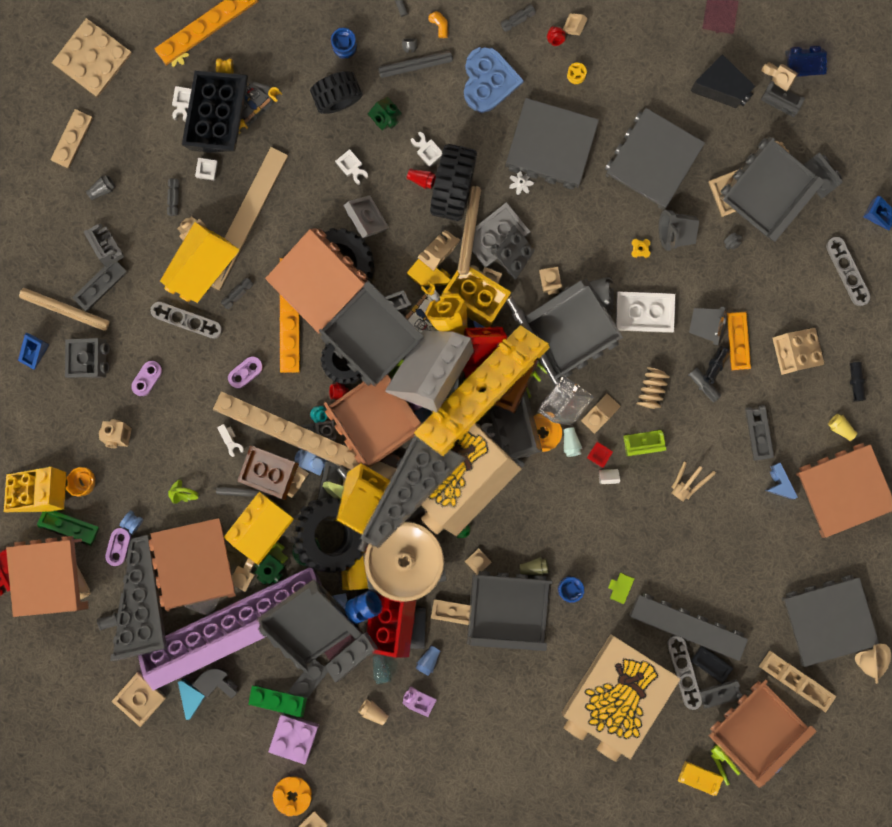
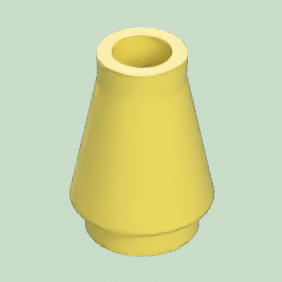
[828,414,857,441]

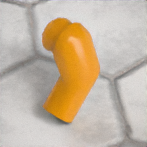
[428,11,448,38]

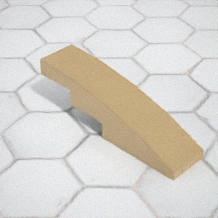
[759,651,836,712]

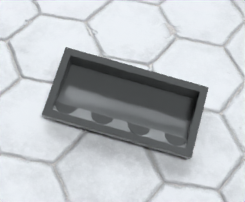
[489,390,542,460]

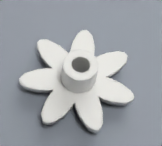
[509,171,534,195]

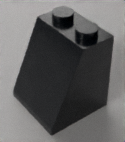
[691,54,755,108]

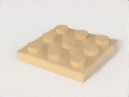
[52,18,132,98]

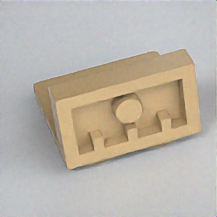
[772,328,824,375]

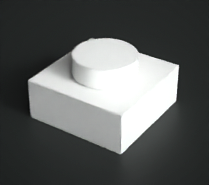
[195,158,218,181]

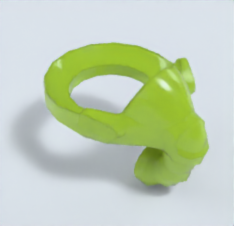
[168,480,199,504]

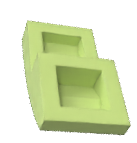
[323,482,344,499]

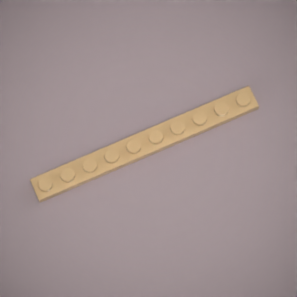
[213,392,397,481]

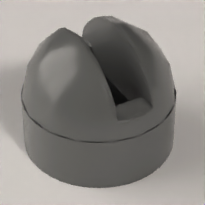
[402,38,417,53]

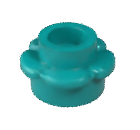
[310,406,328,423]

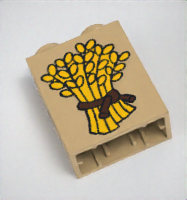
[421,423,521,536]
[561,634,680,762]

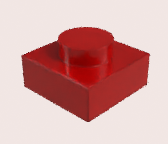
[587,442,613,468]

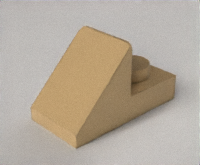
[581,394,621,434]

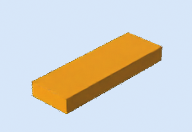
[727,312,751,370]

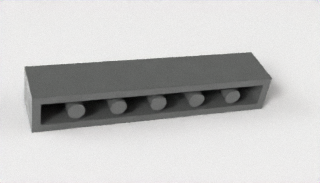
[629,593,748,661]

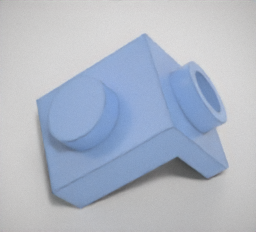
[295,449,327,475]

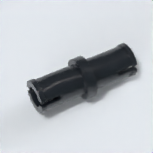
[703,346,730,384]
[849,362,866,402]

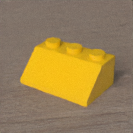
[441,267,511,327]
[224,492,294,565]

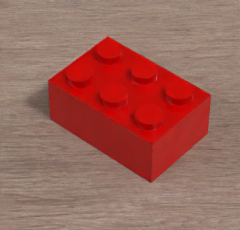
[367,594,416,658]

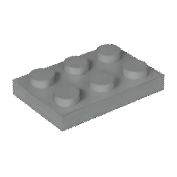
[462,202,530,268]

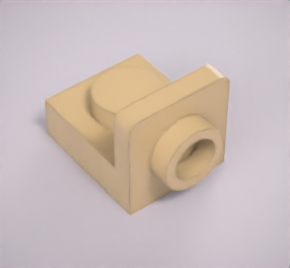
[539,267,563,295]

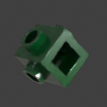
[367,97,402,131]
[254,554,286,585]

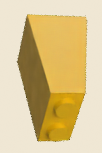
[160,222,240,303]

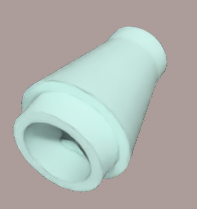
[563,427,583,457]

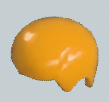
[66,467,95,497]

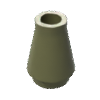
[520,557,549,576]

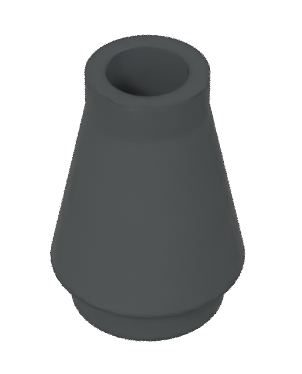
[86,175,116,200]

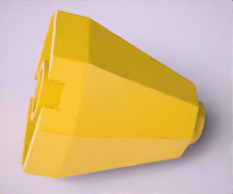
[425,294,467,336]

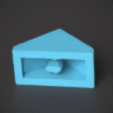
[178,679,206,720]

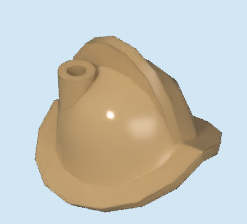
[855,643,891,684]

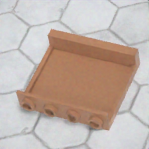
[265,228,368,333]
[324,374,422,468]
[796,443,892,538]
[148,518,236,612]
[6,536,89,617]
[708,680,817,788]

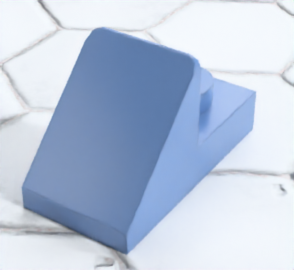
[765,463,798,499]

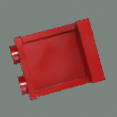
[462,327,507,378]

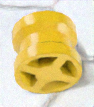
[216,58,233,74]
[567,62,587,84]

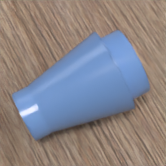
[416,646,441,676]

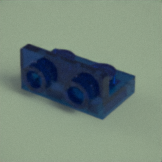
[785,46,827,77]

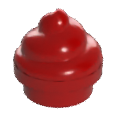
[547,26,566,46]
[329,382,349,401]

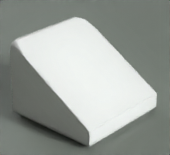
[599,469,620,484]

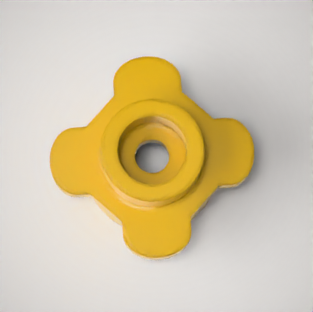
[631,239,650,258]

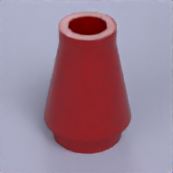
[407,168,436,190]

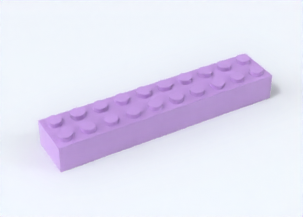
[138,567,322,690]

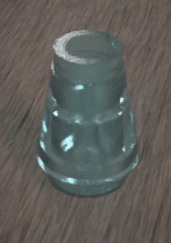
[372,655,392,685]

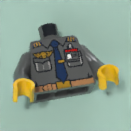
[238,81,282,134]

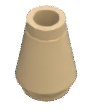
[359,699,388,725]

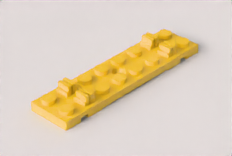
[414,325,550,456]

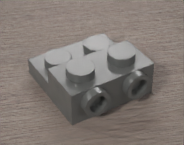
[65,338,110,378]

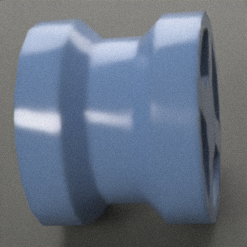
[119,510,144,535]

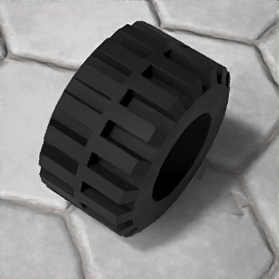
[310,71,363,114]
[321,343,363,385]

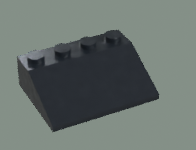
[182,71,248,152]

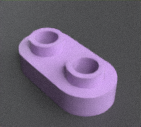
[228,357,263,388]
[132,361,162,396]
[105,528,131,566]

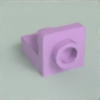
[402,687,436,717]

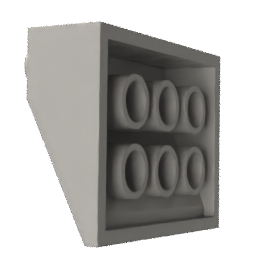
[385,330,474,412]

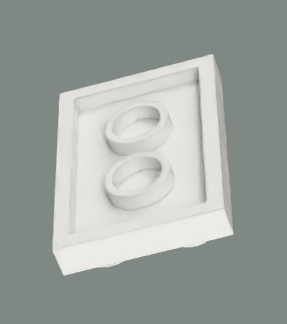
[616,292,675,333]

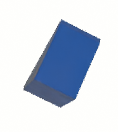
[863,196,892,231]
[18,333,49,370]

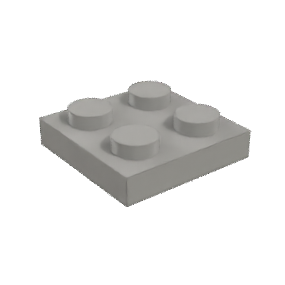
[343,195,389,238]

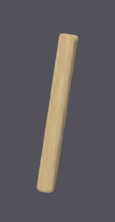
[458,186,481,275]
[19,288,110,331]

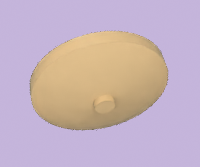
[365,522,444,601]

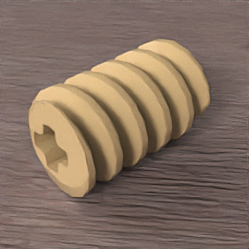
[637,367,670,409]

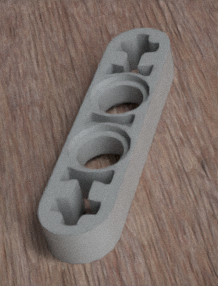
[826,237,870,306]
[150,302,222,339]
[668,636,702,710]

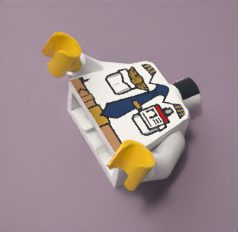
[405,281,441,333]

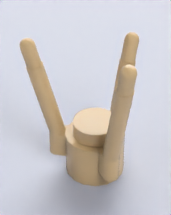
[671,462,716,502]

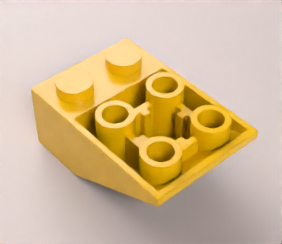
[337,463,390,534]
[4,467,66,512]

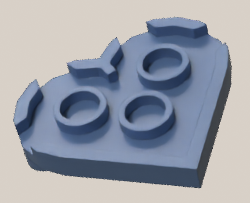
[464,47,524,113]

